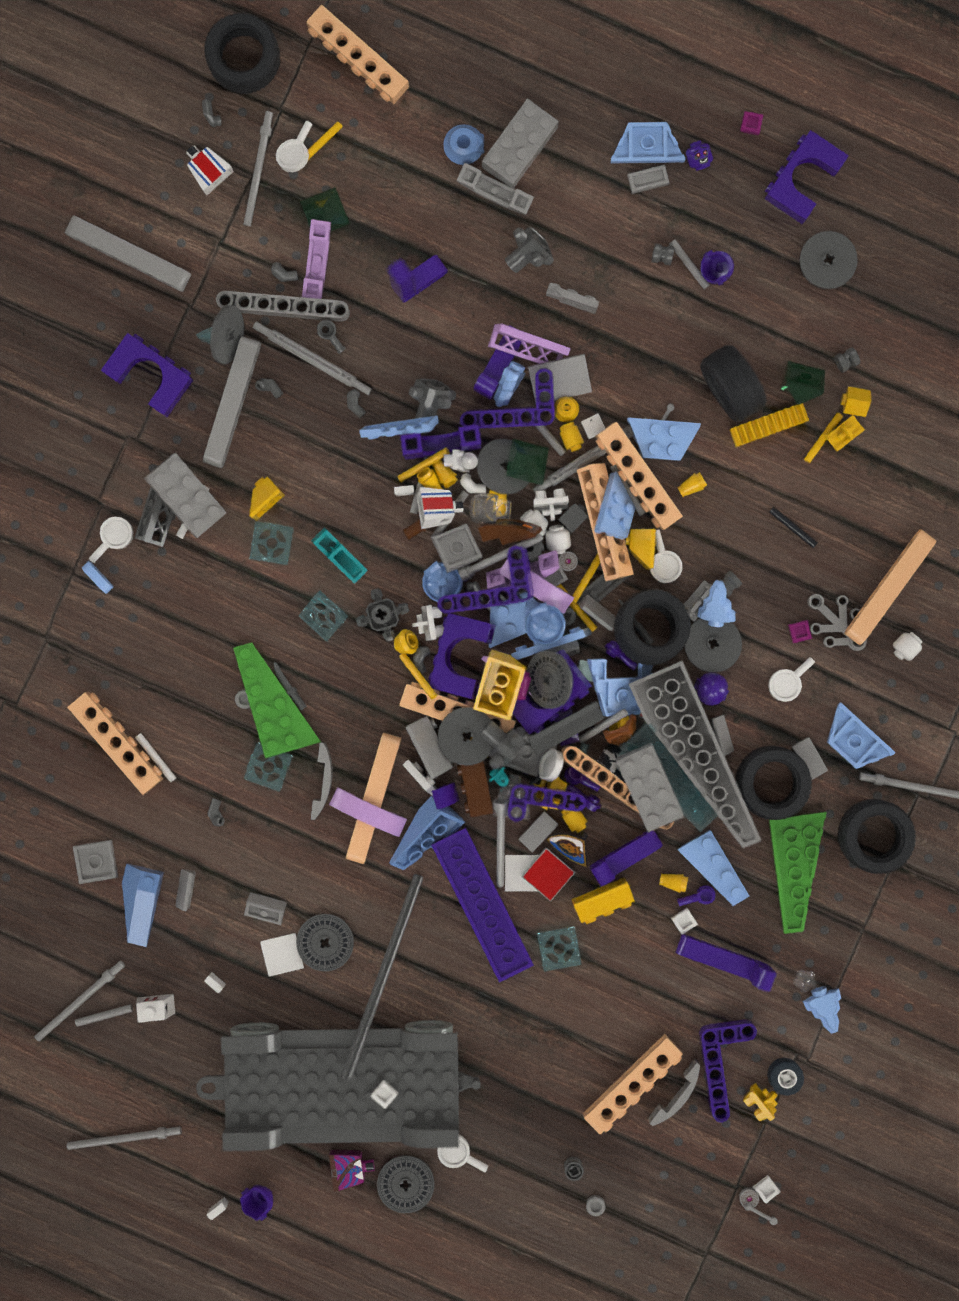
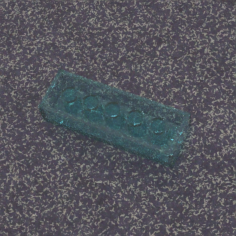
[619,721,718,832]

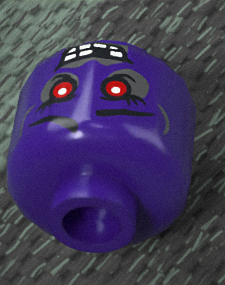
[686,140,713,171]

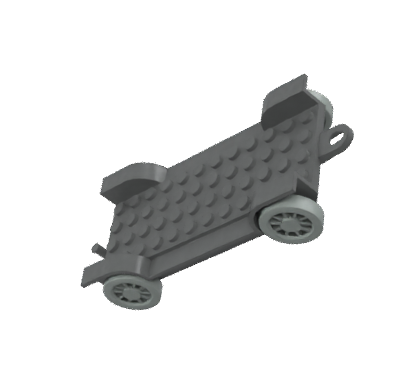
[196,1020,481,1151]

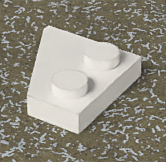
[403,760,438,796]

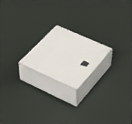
[581,414,605,439]
[394,485,415,496]
[671,908,698,934]
[204,972,226,993]
[371,1080,398,1109]
[753,1175,781,1203]
[207,1197,228,1220]

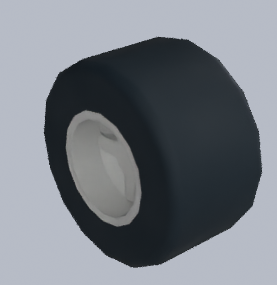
[767,1058,804,1096]

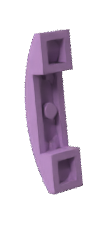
[302,219,331,299]
[486,550,559,589]
[499,559,574,614]
[329,787,407,837]

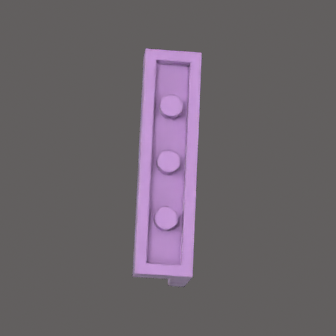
[488,324,570,364]

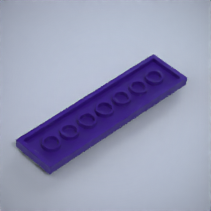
[431,827,534,983]

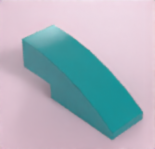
[311,527,368,584]

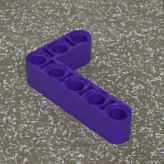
[388,255,448,303]
[460,368,555,428]
[437,546,534,613]
[675,934,777,992]
[699,1019,757,1122]

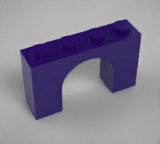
[765,130,849,224]
[101,333,193,417]
[401,425,481,460]
[428,613,496,700]
[513,649,592,735]

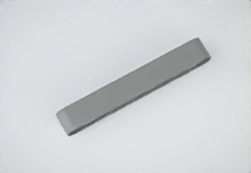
[64,215,191,292]
[216,291,350,322]
[203,336,261,468]

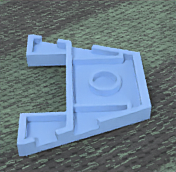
[588,658,653,717]

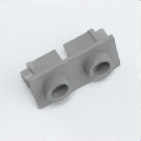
[683,580,712,621]

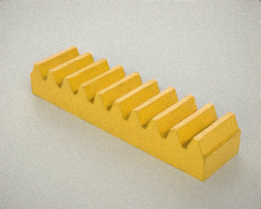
[730,403,809,447]

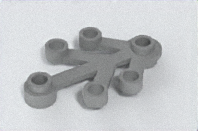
[807,594,867,651]

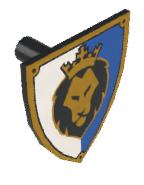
[547,832,588,867]

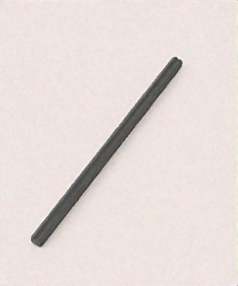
[342,874,423,1080]

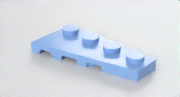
[359,415,439,440]
[511,627,592,660]
[677,830,749,906]

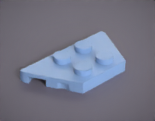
[611,122,685,163]
[627,418,701,461]
[594,472,635,540]
[489,591,541,648]
[827,702,896,769]

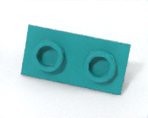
[489,766,509,787]

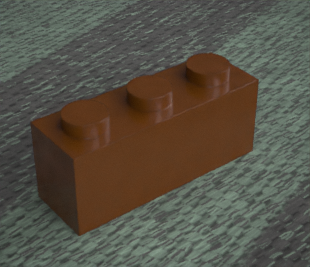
[457,761,493,817]

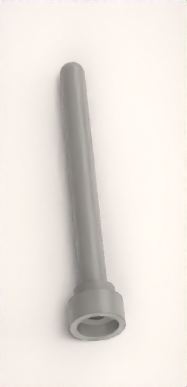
[458,534,543,582]
[493,799,509,888]

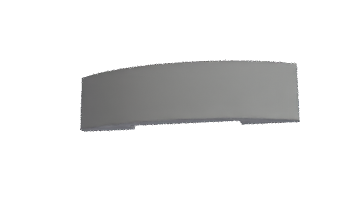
[457,163,534,215]
[311,742,333,820]
[648,1058,700,1126]

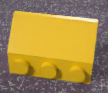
[473,650,526,721]
[572,877,635,924]

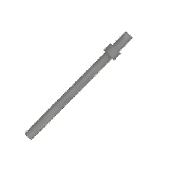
[243,111,273,227]
[859,773,959,799]
[34,960,125,1042]
[67,1126,182,1150]

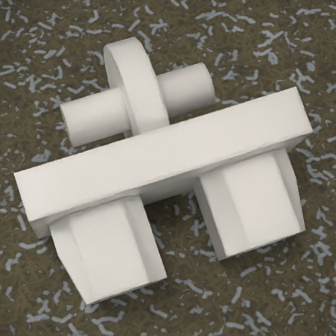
[444,450,478,473]
[534,489,569,521]
[412,605,444,641]

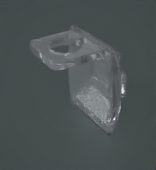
[470,493,511,523]

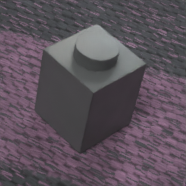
[558,503,588,534]

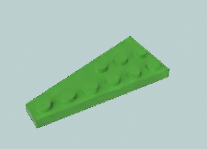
[233,643,321,758]
[769,812,827,934]

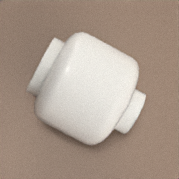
[520,509,548,536]
[545,525,571,554]
[893,632,922,661]

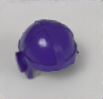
[701,250,734,286]
[694,672,729,706]
[240,1185,273,1221]

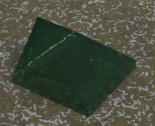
[300,187,350,231]
[780,361,825,405]
[506,439,549,485]

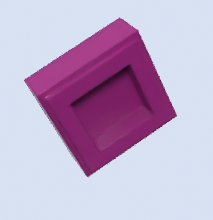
[740,111,763,135]
[788,620,812,643]

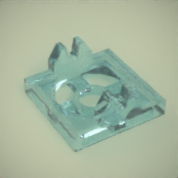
[249,521,294,565]
[299,590,348,642]
[244,743,293,792]
[537,926,582,972]

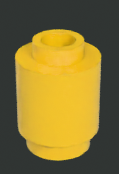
[559,422,584,452]
[561,806,588,833]

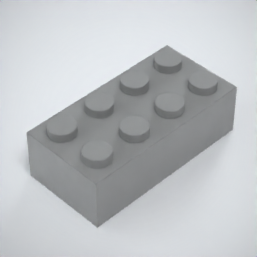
[482,99,559,189]
[144,453,226,538]
[616,742,684,832]

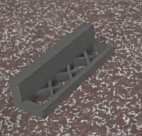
[135,465,174,547]
[527,701,604,755]

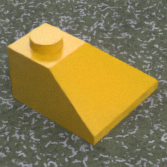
[249,477,285,521]
[625,529,656,570]

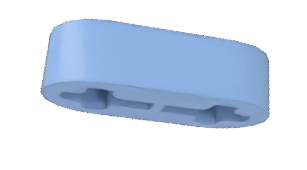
[81,561,113,594]

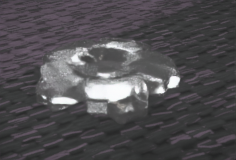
[793,969,817,993]

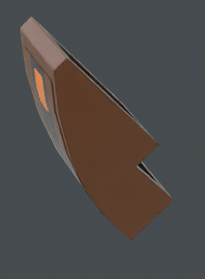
[478,519,543,545]

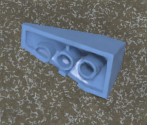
[389,796,465,870]
[122,864,164,947]

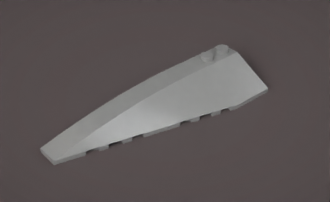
[629,661,761,848]

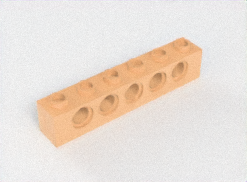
[306,4,409,104]
[595,422,683,530]
[577,463,634,581]
[399,682,516,733]
[68,692,164,795]
[583,1034,683,1134]

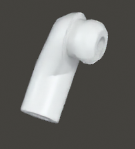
[460,473,486,493]

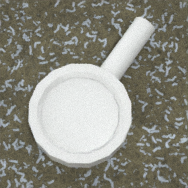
[276,121,312,172]
[88,516,134,563]
[650,529,682,583]
[768,657,815,702]
[539,745,563,782]
[437,1135,488,1172]

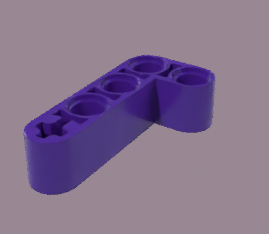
[474,325,522,400]
[508,783,586,821]
[589,830,663,886]

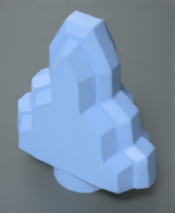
[494,361,526,407]
[697,580,736,627]
[802,986,841,1034]

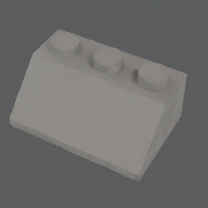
[406,716,454,779]

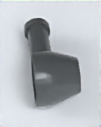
[317,320,346,354]

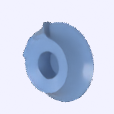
[443,124,484,165]
[422,561,463,603]
[525,602,565,645]

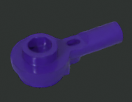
[605,640,638,670]
[564,767,600,791]
[566,784,602,812]
[677,885,716,906]

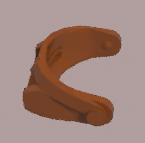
[602,714,637,745]

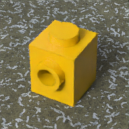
[840,386,871,417]

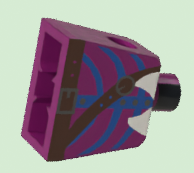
[329,1150,375,1192]

